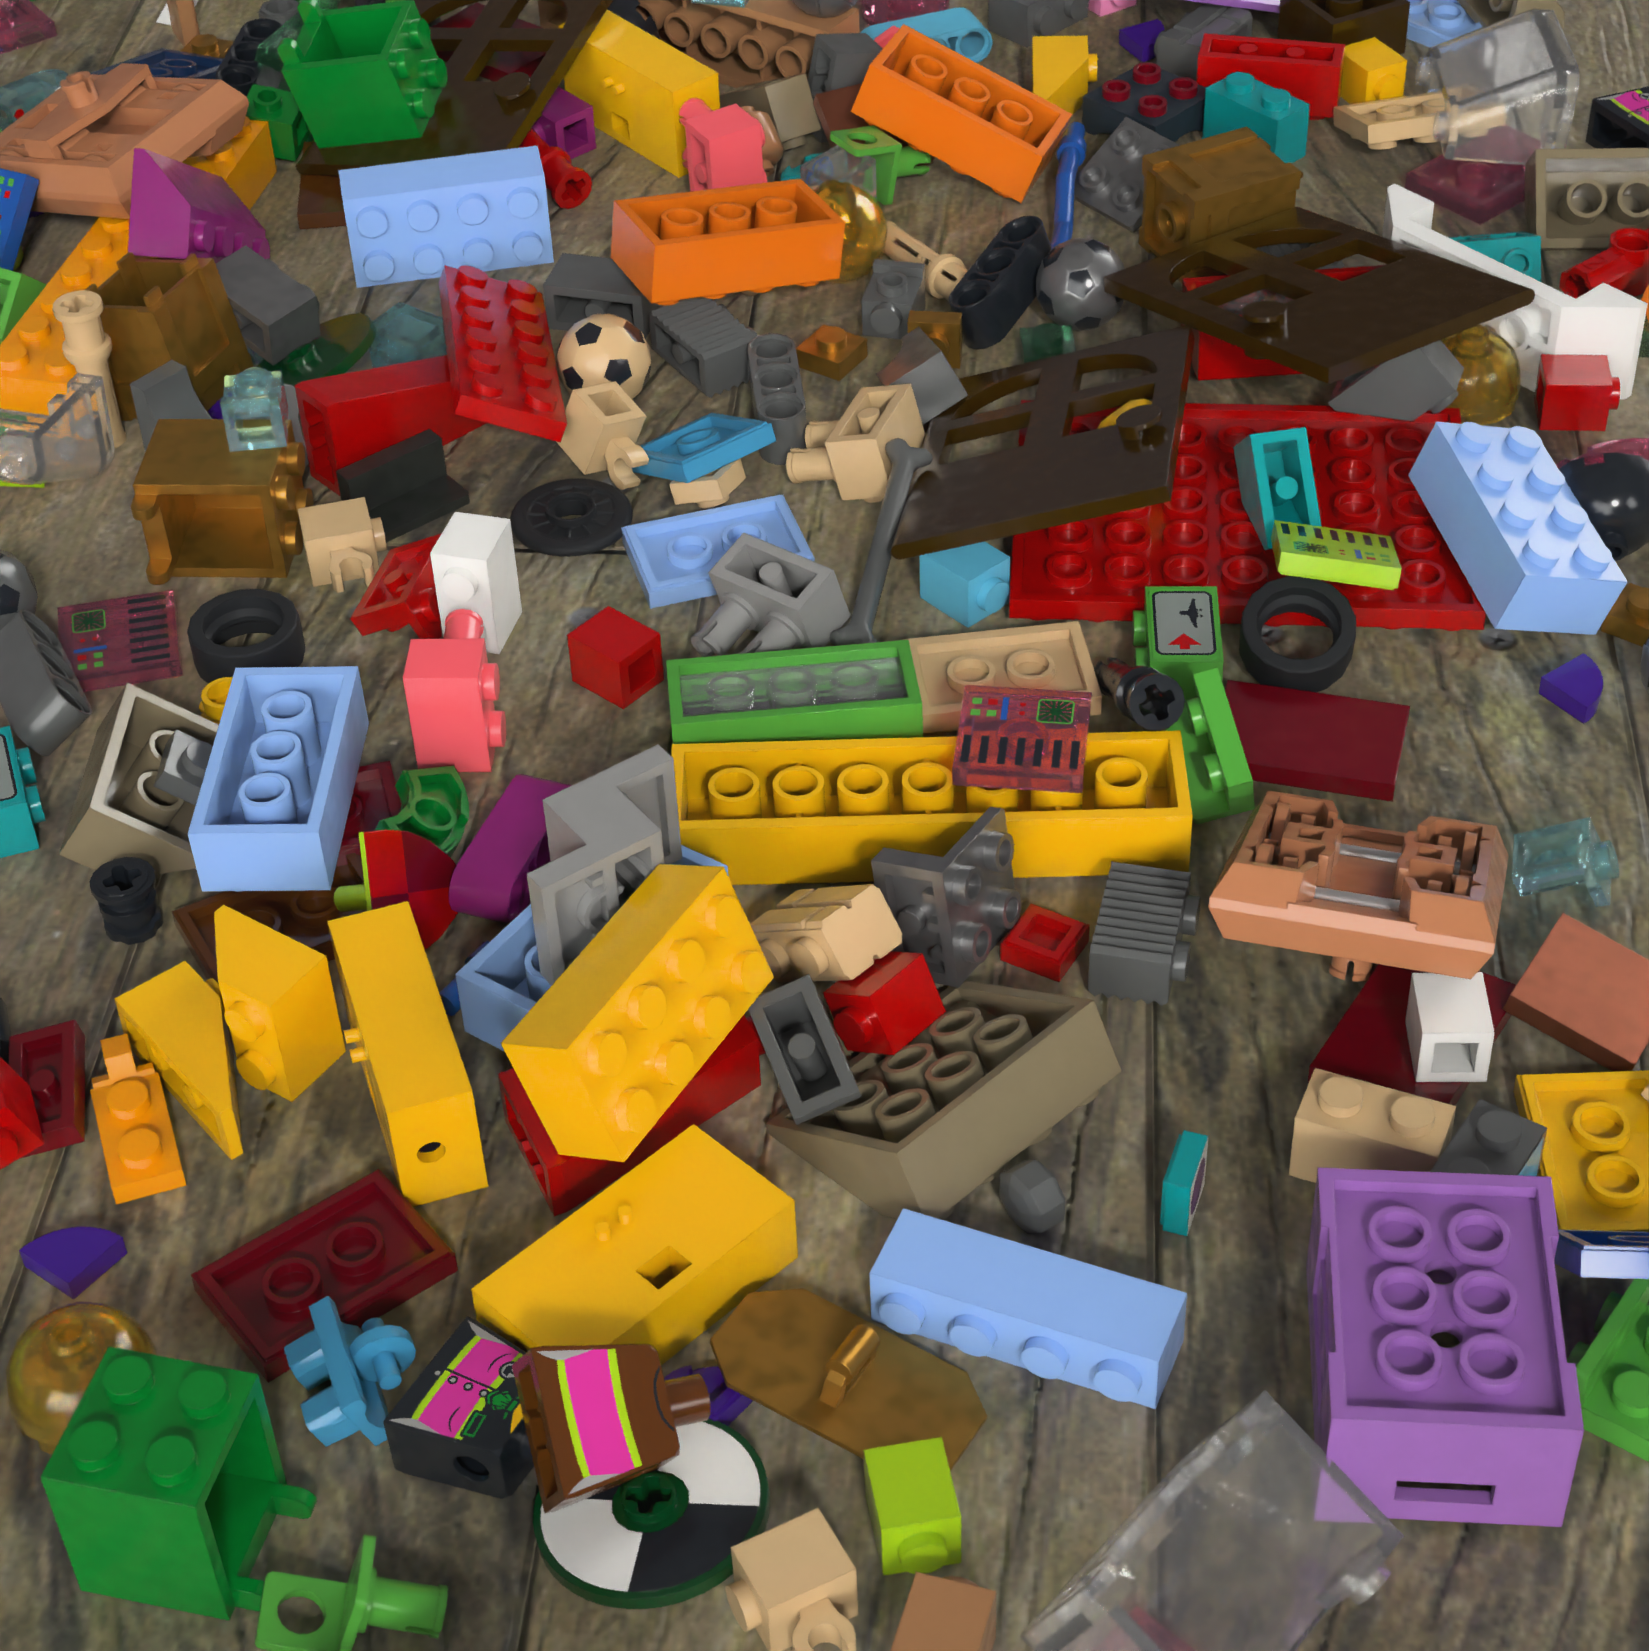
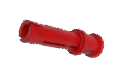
[520,128,592,209]

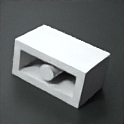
[430,512,522,654]

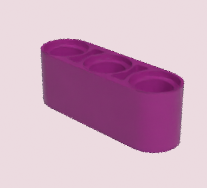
[449,774,572,924]

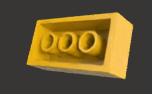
[501,864,774,1162]

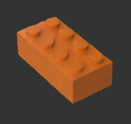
[851,24,1073,203]
[611,179,846,305]

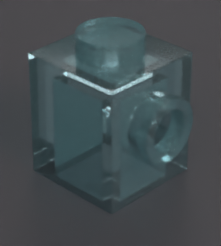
[369,302,447,368]

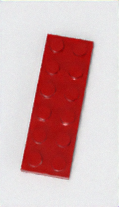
[439,265,567,443]

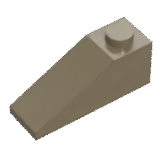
[719,73,821,150]

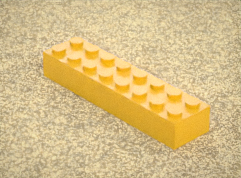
[671,730,1193,885]

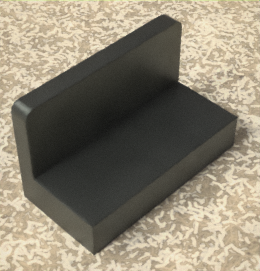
[336,429,470,543]

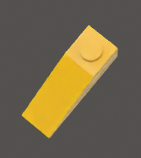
[1032,36,1097,114]
[114,961,243,1160]

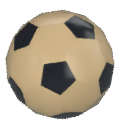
[557,314,651,399]

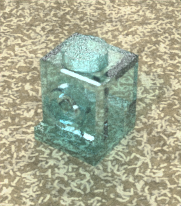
[220,367,289,452]

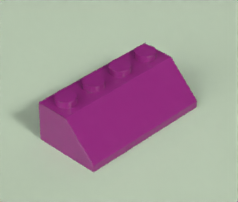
[128,148,270,264]

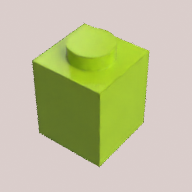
[863,1437,962,1576]

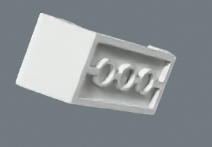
[1379,184,1648,400]

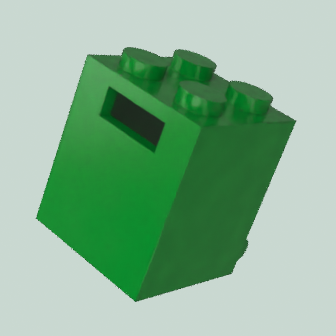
[278,0,448,148]
[40,1346,317,1621]

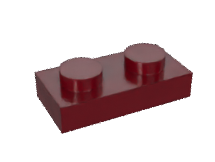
[9,1019,85,1158]

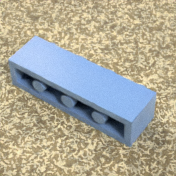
[869,1208,1187,1409]

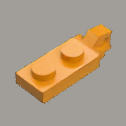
[90,1033,187,1205]

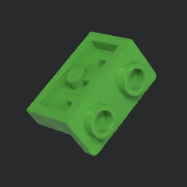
[1165,668,1255,824]
[1567,1279,1649,1462]

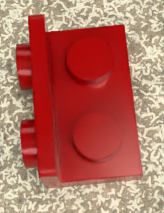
[350,533,442,639]

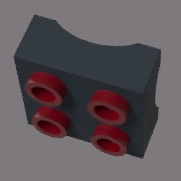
[1082,62,1206,142]

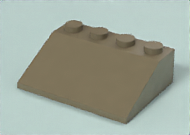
[766,981,1121,1220]

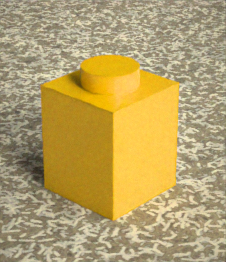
[1340,37,1407,104]

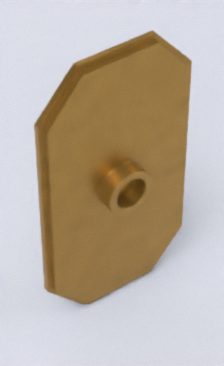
[710,1288,988,1470]

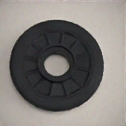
[511,478,633,557]

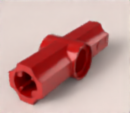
[1559,228,1649,299]

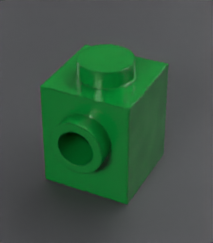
[246,84,311,162]

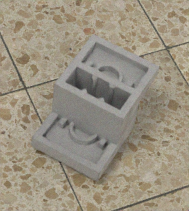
[527,744,682,986]

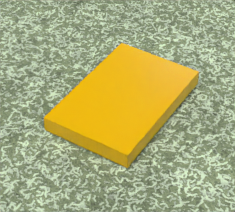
[1513,1070,1649,1232]

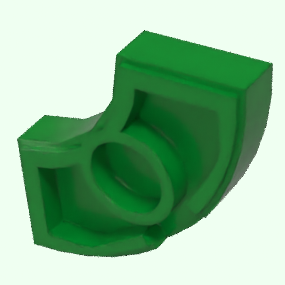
[375,766,469,858]

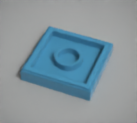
[632,413,776,483]

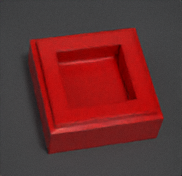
[1000,903,1090,982]

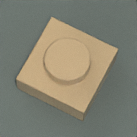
[669,458,746,508]

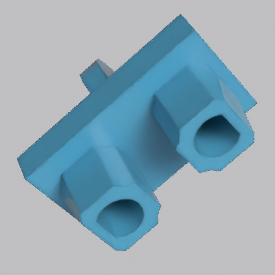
[284,1296,416,1447]

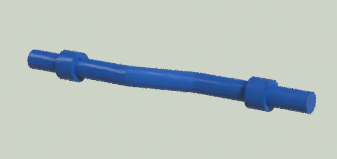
[1050,122,1087,249]

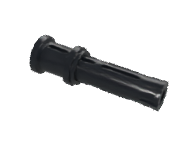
[1094,657,1185,731]

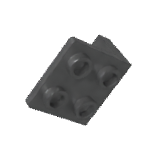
[1074,117,1179,232]
[871,807,1021,988]

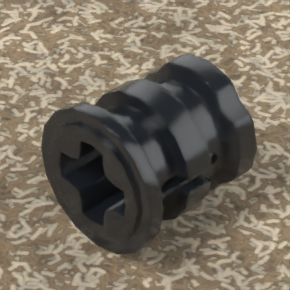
[89,857,163,945]

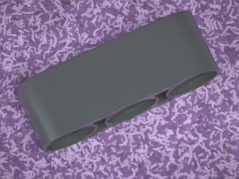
[747,333,807,465]
[0,609,92,756]

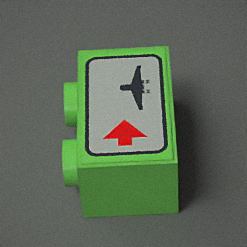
[1132,586,1224,703]

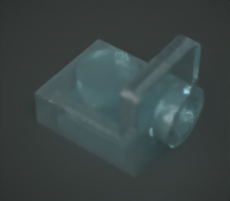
[1512,817,1619,907]

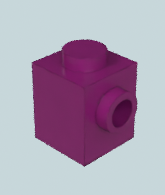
[531,86,596,159]

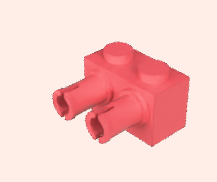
[679,98,768,191]
[403,609,506,772]

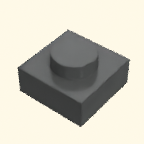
[153,729,213,806]

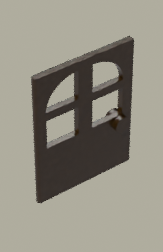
[296,0,613,176]
[1104,207,1535,384]
[891,324,1195,560]

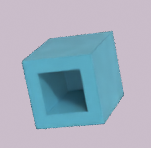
[919,541,1010,628]

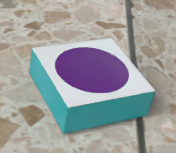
[1160,1130,1208,1236]

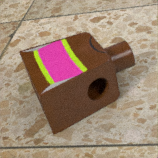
[512,1344,710,1514]

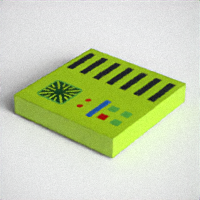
[1271,520,1402,590]

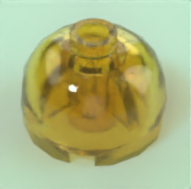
[813,179,887,285]
[1441,325,1521,425]
[5,1301,158,1455]

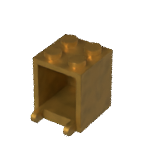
[131,419,314,585]

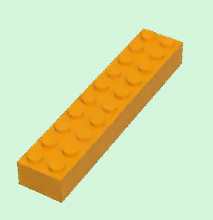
[0,117,277,438]

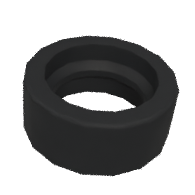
[1239,576,1356,692]
[187,589,305,683]

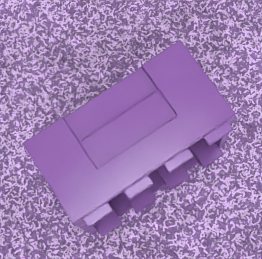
[1306,1167,1584,1527]

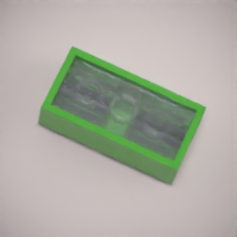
[666,640,923,744]

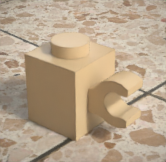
[557,381,649,490]
[297,497,387,593]
[725,1508,858,1651]

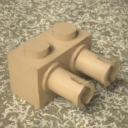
[786,384,925,503]

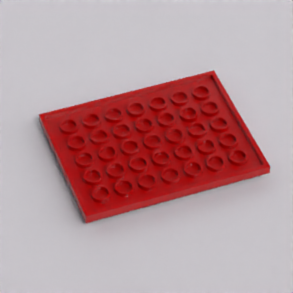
[1009,400,1486,631]

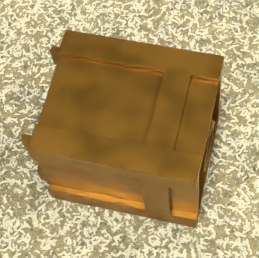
[1139,126,1303,283]
[85,252,255,421]

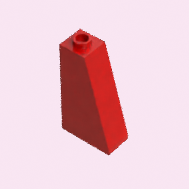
[294,355,487,496]
[498,1015,766,1217]

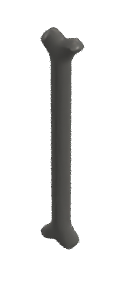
[830,438,933,646]

